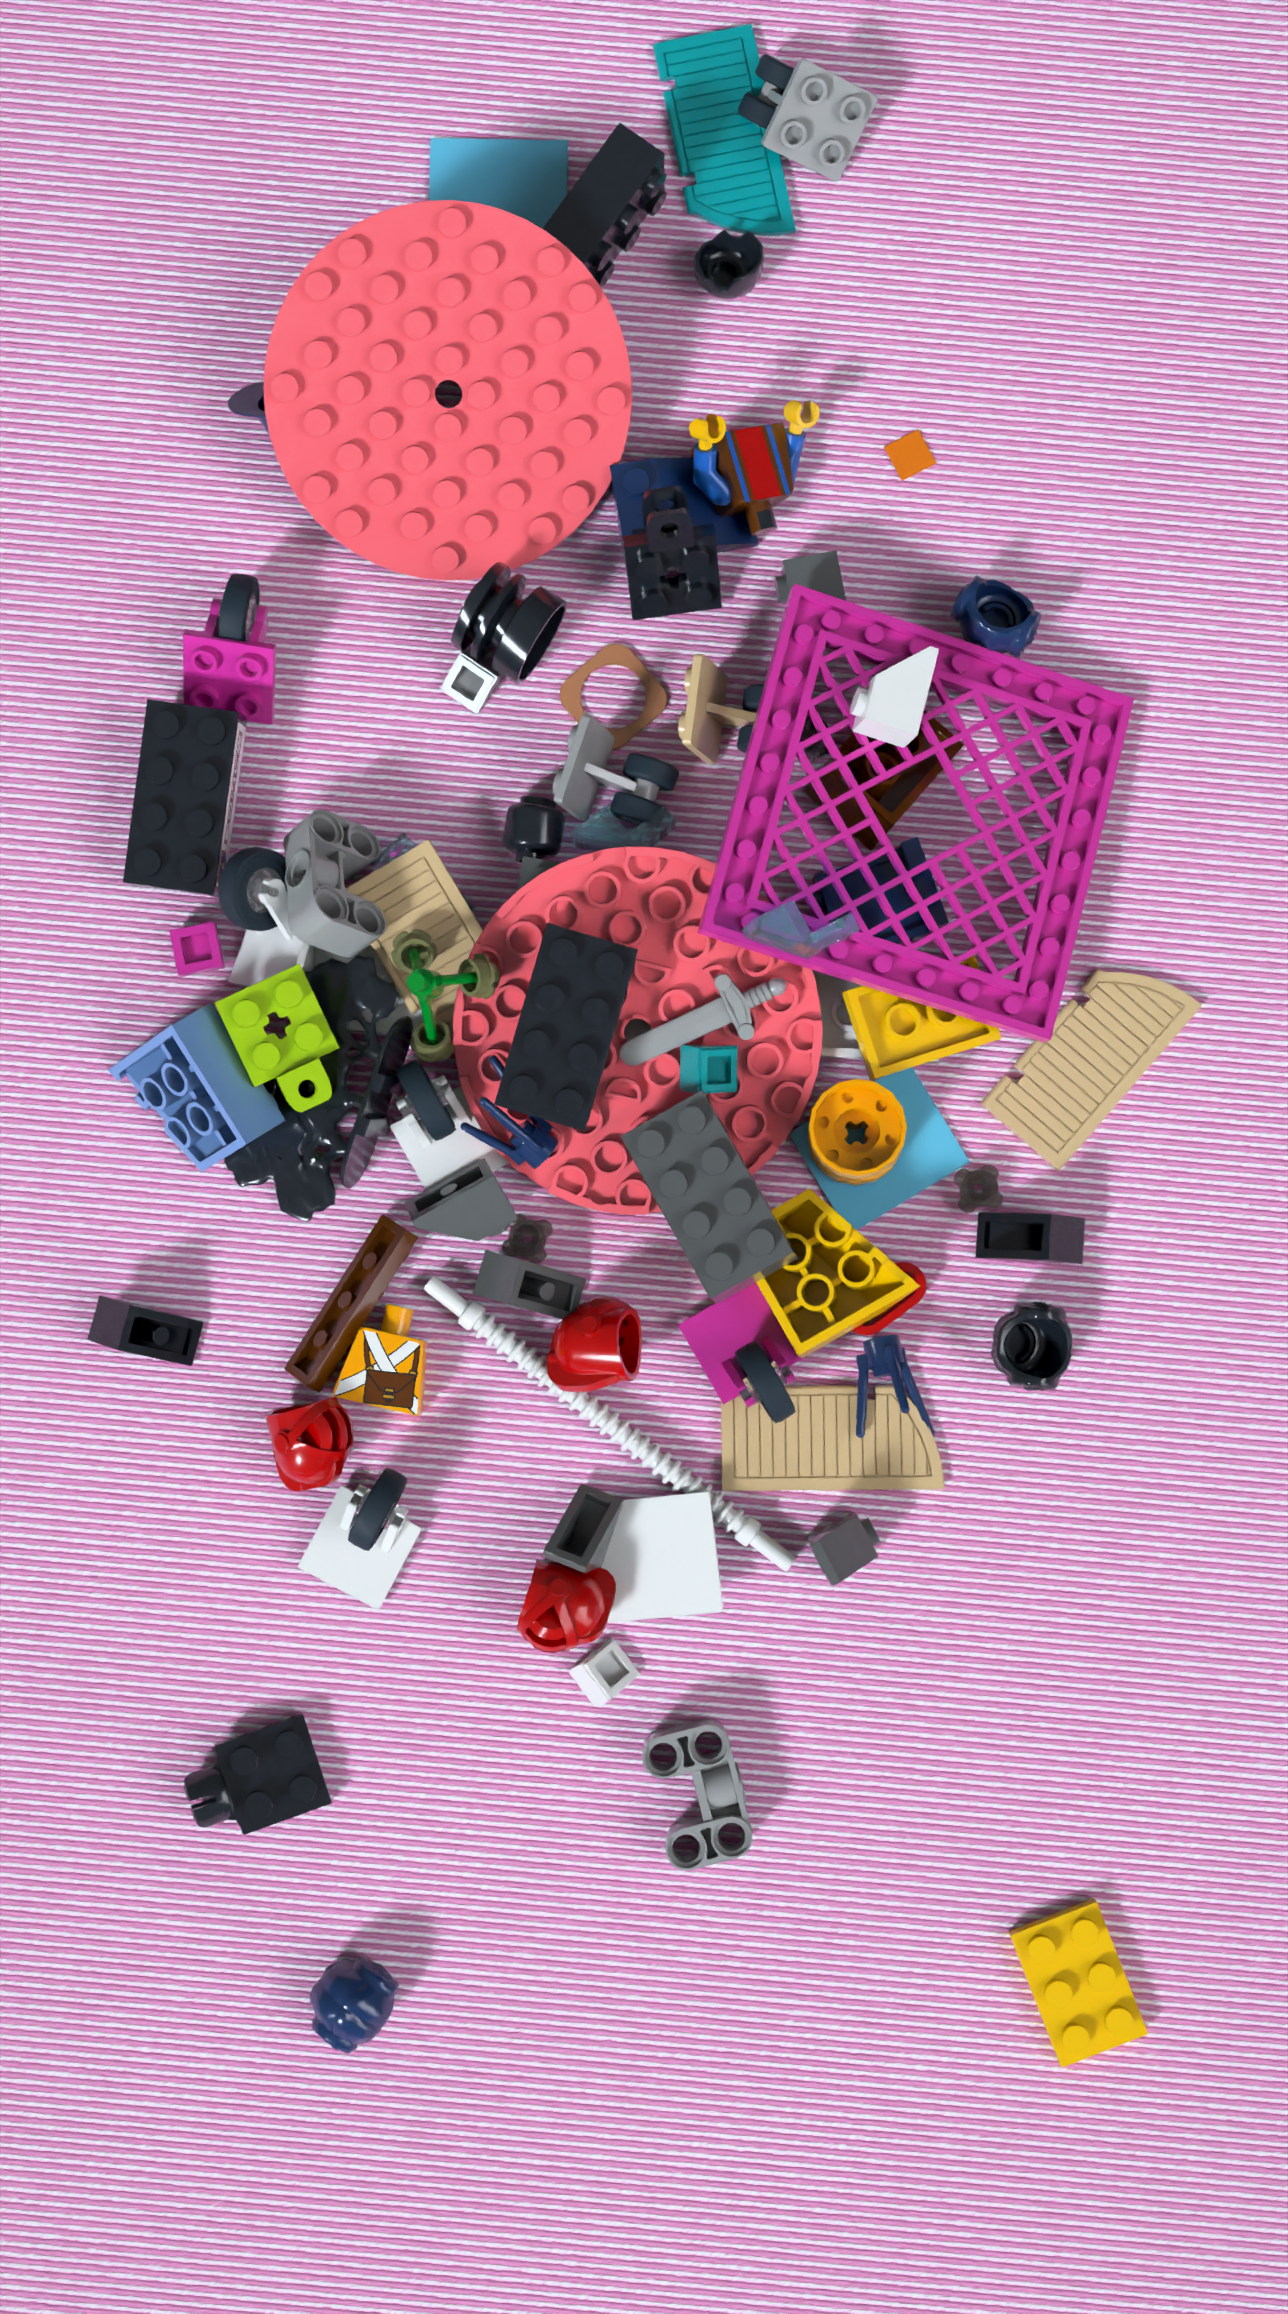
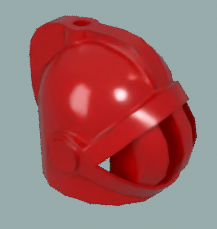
[547,1296,642,1392]
[265,1397,354,1491]
[517,1559,616,1653]

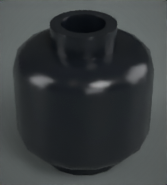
[502,796,565,863]

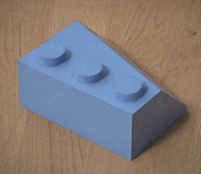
[108,1002,286,1172]

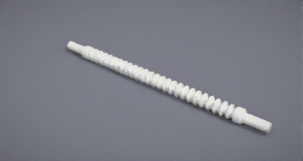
[423,1275,797,1572]

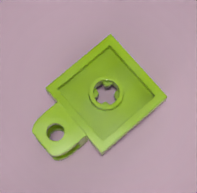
[215,964,339,1112]

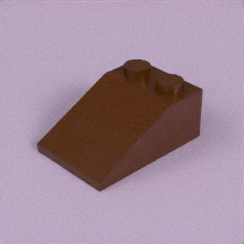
[803,710,964,851]

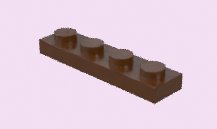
[284,1214,418,1393]

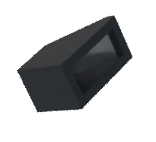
[975,1212,1085,1264]

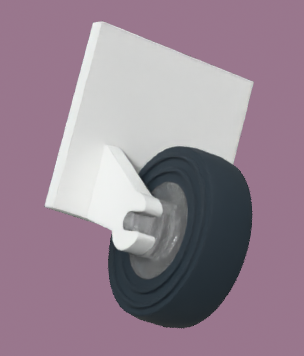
[218,847,310,987]
[390,1059,509,1190]
[298,1468,422,1610]

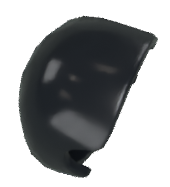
[694,230,764,299]

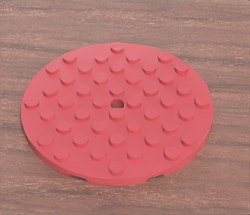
[263,200,632,581]
[453,846,823,1215]

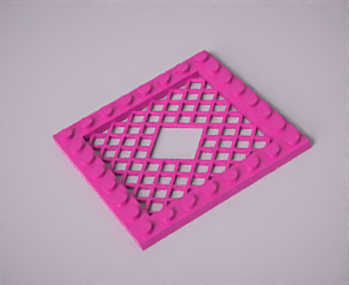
[697,584,1134,1043]

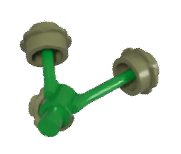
[391,929,500,1063]

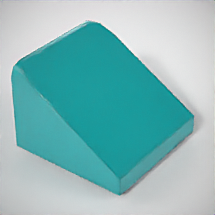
[680,1045,738,1094]

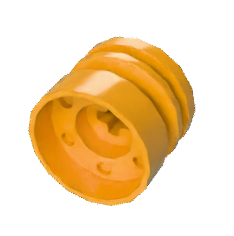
[807,1079,907,1186]

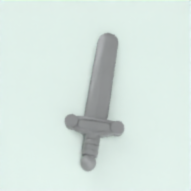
[620,972,786,1066]

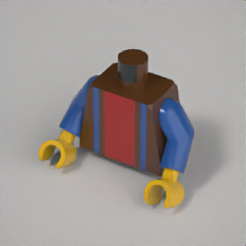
[689,400,820,536]

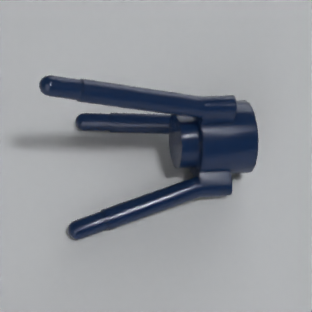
[460,1055,558,1169]
[856,1335,935,1438]

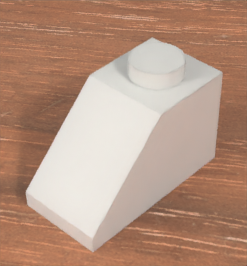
[850,646,939,748]

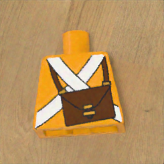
[332,1304,427,1416]

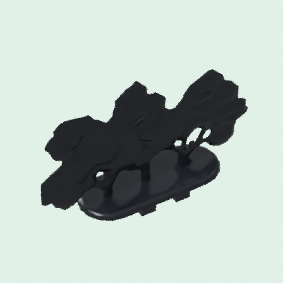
[224,955,413,1222]

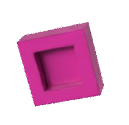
[169,921,225,977]

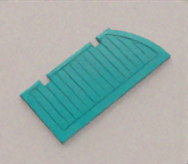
[653,24,796,236]

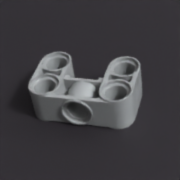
[283,809,387,958]
[642,1719,753,1871]

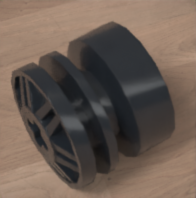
[451,561,567,685]

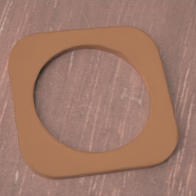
[560,644,667,750]

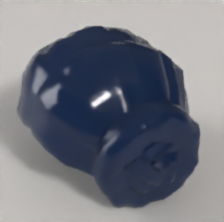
[950,575,1041,657]
[309,1956,399,2054]

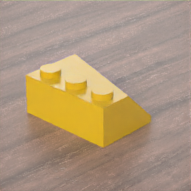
[756,1188,920,1358]

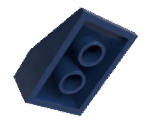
[610,457,758,567]

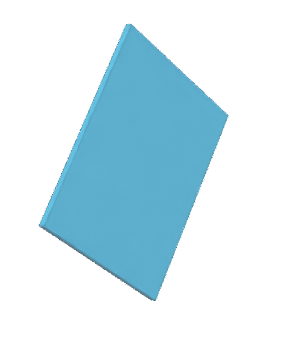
[429,138,568,229]
[789,1067,970,1230]

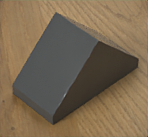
[543,1483,623,1573]

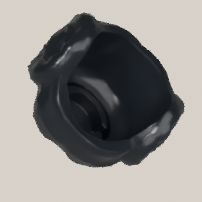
[991,1301,1072,1391]

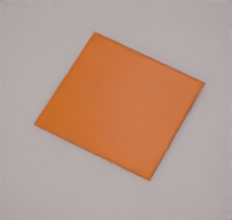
[884,429,937,481]

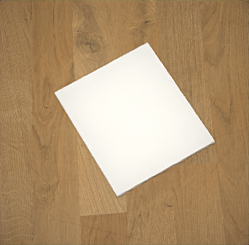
[601,1491,724,1623]

